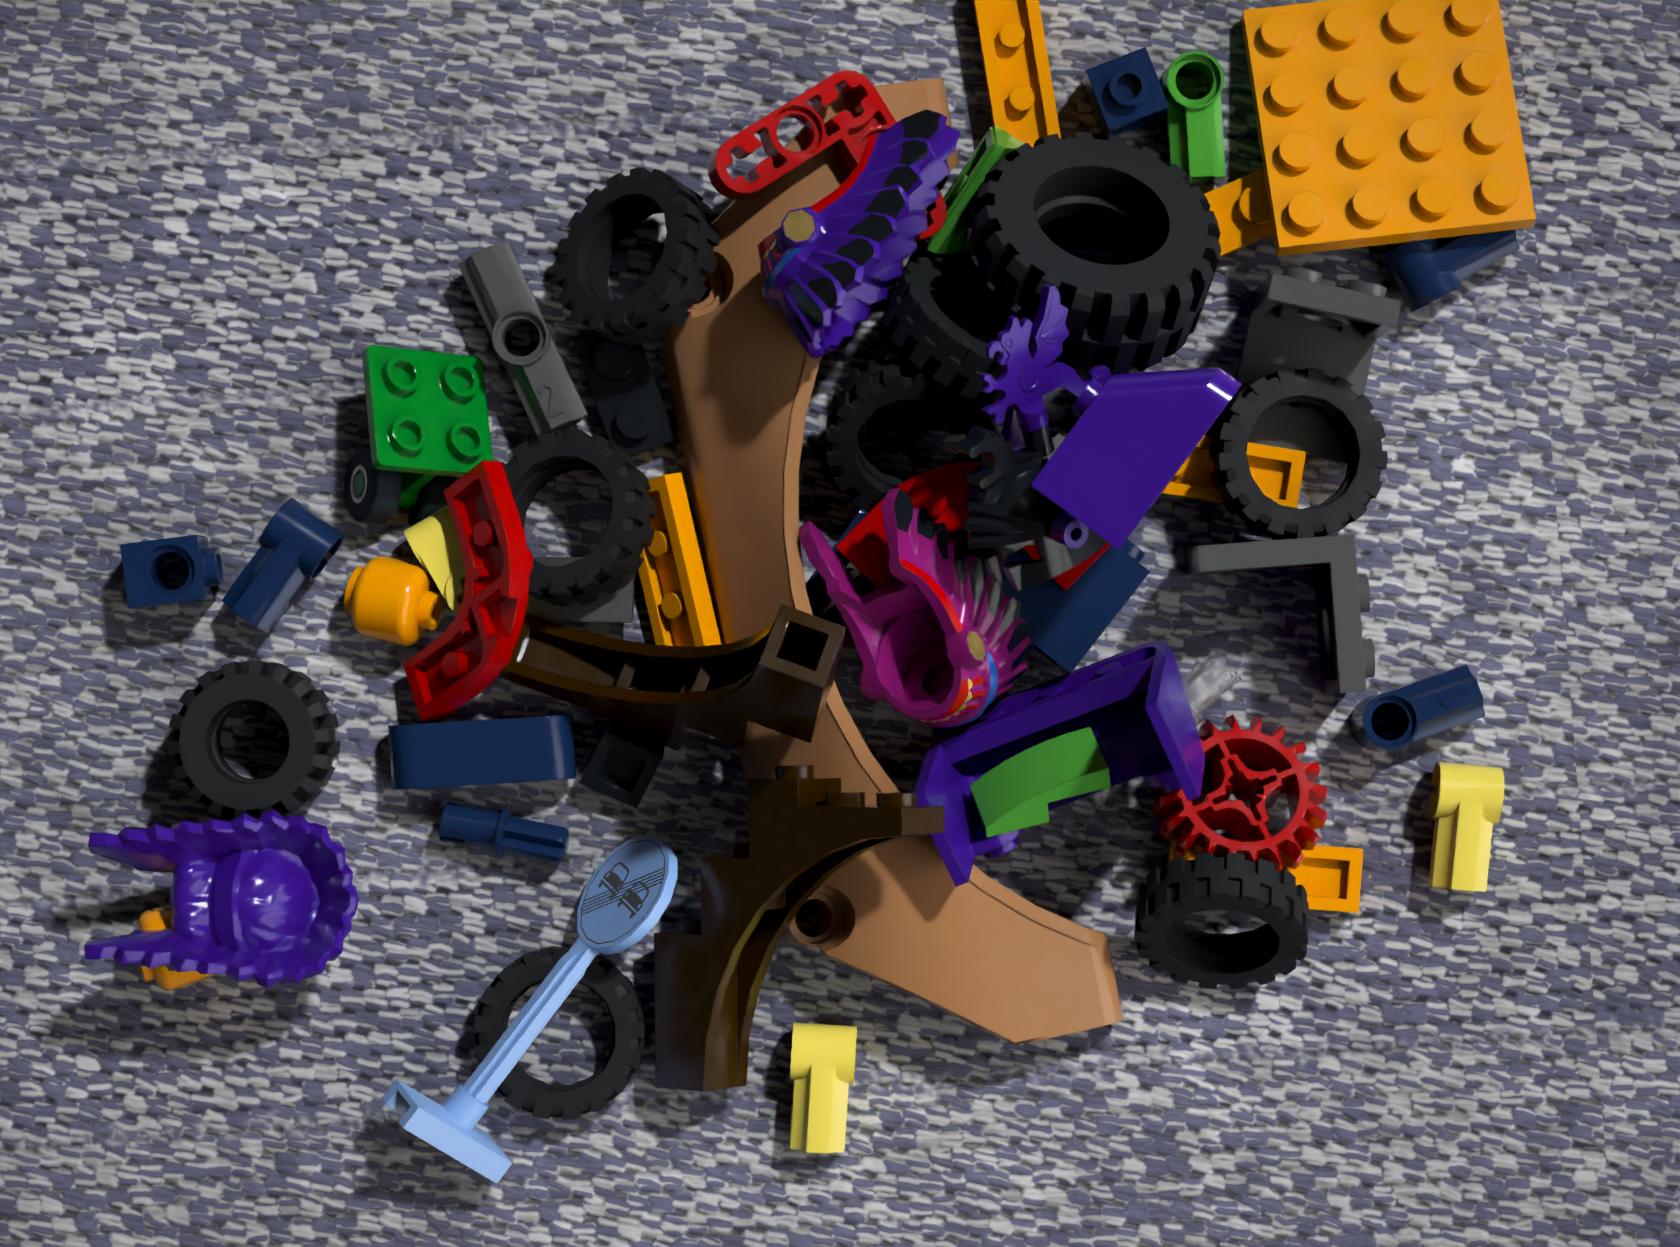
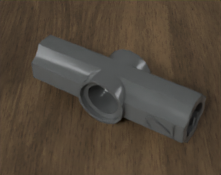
[458,242,589,437]

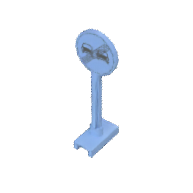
[381,835,678,1184]

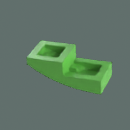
[969,727,1110,837]

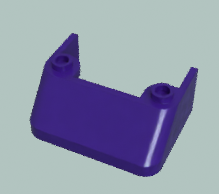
[1031,368,1242,550]
[913,641,1205,887]

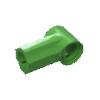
[1160,51,1226,182]

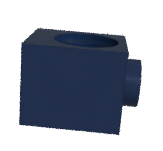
[1081,47,1169,140]
[120,535,223,610]

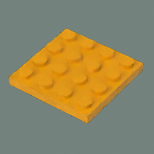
[1241,0,1536,257]

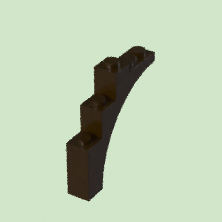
[499,604,847,751]
[654,765,944,1092]

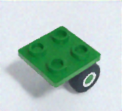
[344,345,493,526]

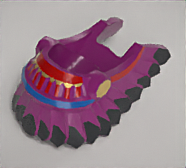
[799,488,1035,728]

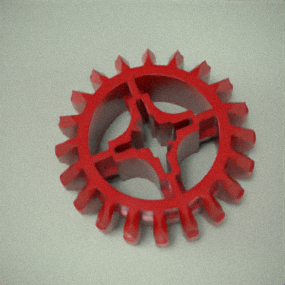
[1153,714,1328,871]

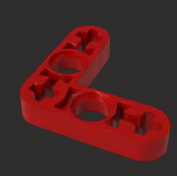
[708,70,946,243]

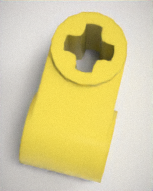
[404,505,466,615]

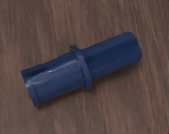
[439,801,569,864]

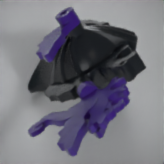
[955,284,1111,591]

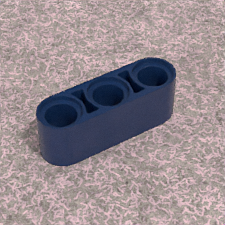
[388,714,576,790]

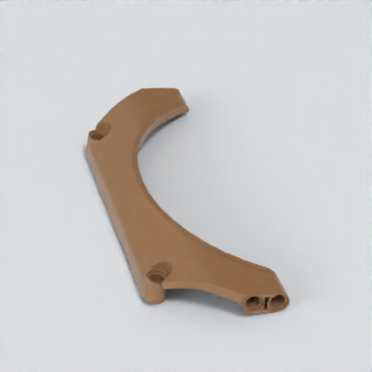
[661,78,1124,1044]

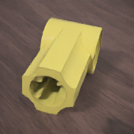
[1428,761,1505,892]
[789,1022,857,1154]

